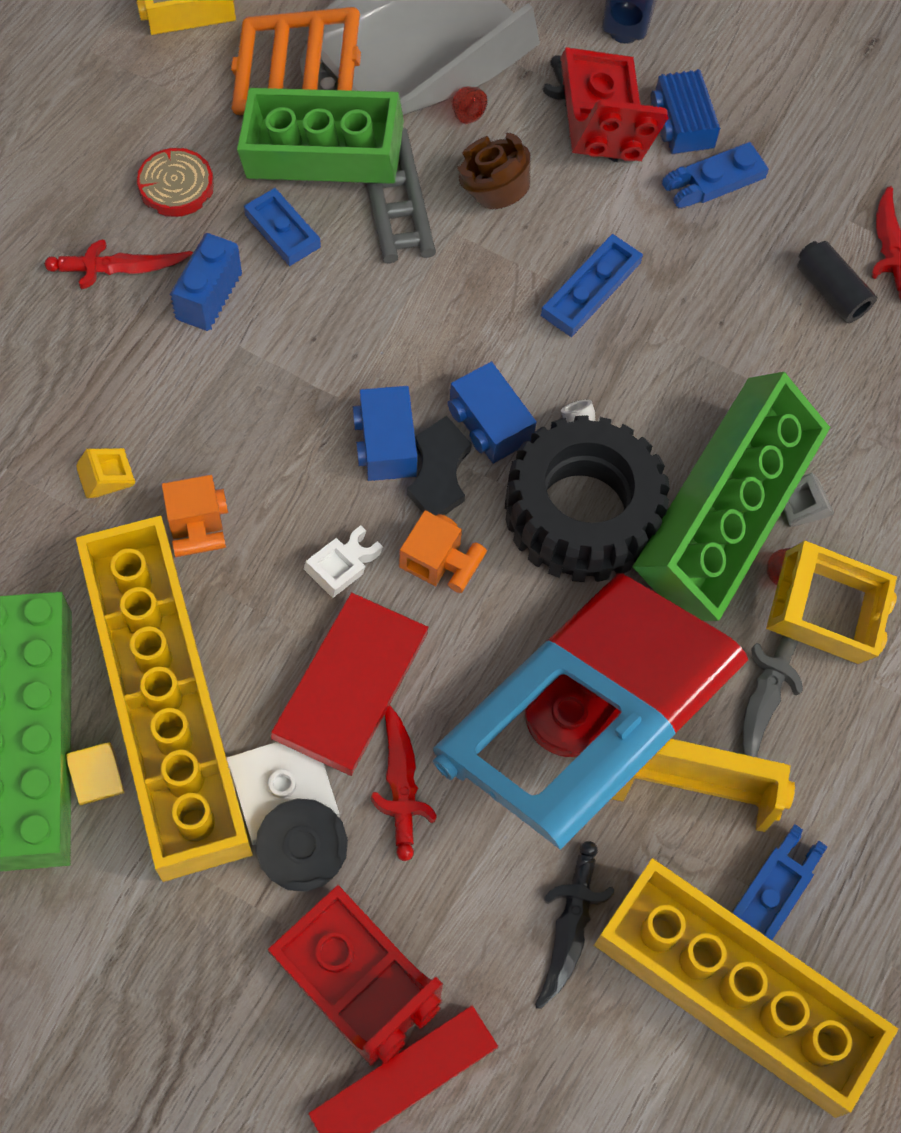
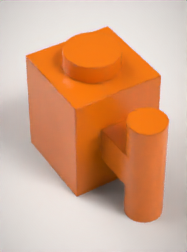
[162,475,228,557]
[399,510,487,593]

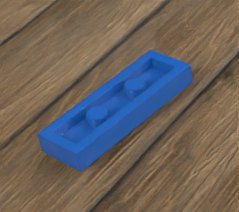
[541,234,643,338]

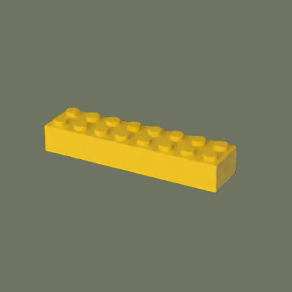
[76,515,253,882]

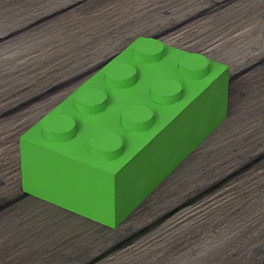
[237,88,404,184]

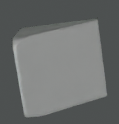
[783,472,834,527]

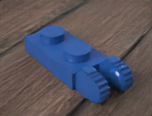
[661,142,769,209]
[731,824,828,940]

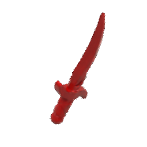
[871,186,901,300]
[44,239,193,289]
[371,705,437,861]

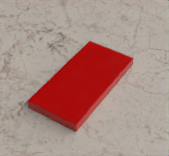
[271,592,429,776]

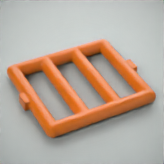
[231,7,361,115]

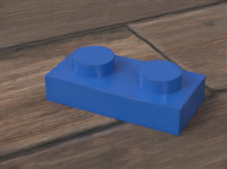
[244,188,321,266]

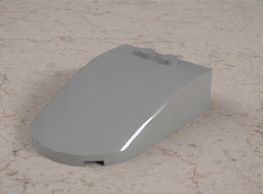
[300,0,540,115]

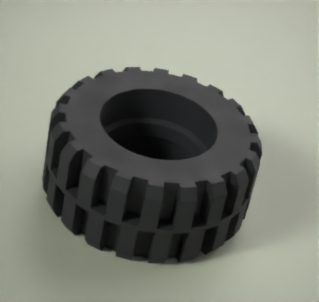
[504,415,670,582]

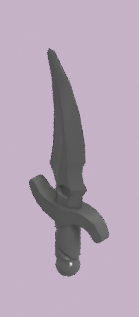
[743,635,803,757]

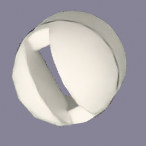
[561,400,595,423]

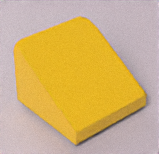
[76,448,136,498]
[66,742,125,805]

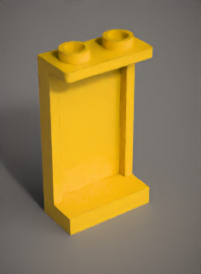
[611,739,795,832]

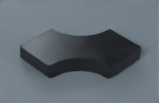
[407,415,472,515]

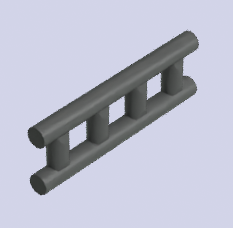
[366,128,436,263]

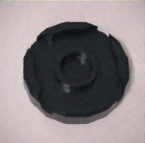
[255,798,348,892]

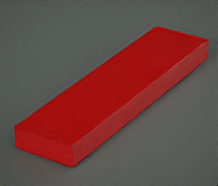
[308,1005,499,1133]

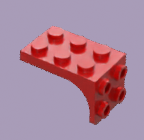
[561,47,668,161]
[268,885,443,1066]

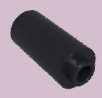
[797,241,877,324]

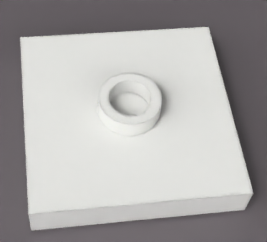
[227,742,340,845]

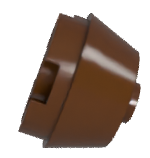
[457,133,531,209]

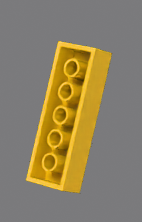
[594,858,899,1118]

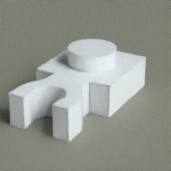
[304,525,383,598]

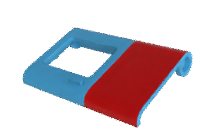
[433,573,748,850]

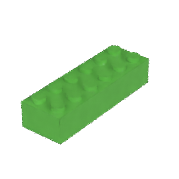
[633,372,831,621]
[0,592,72,871]

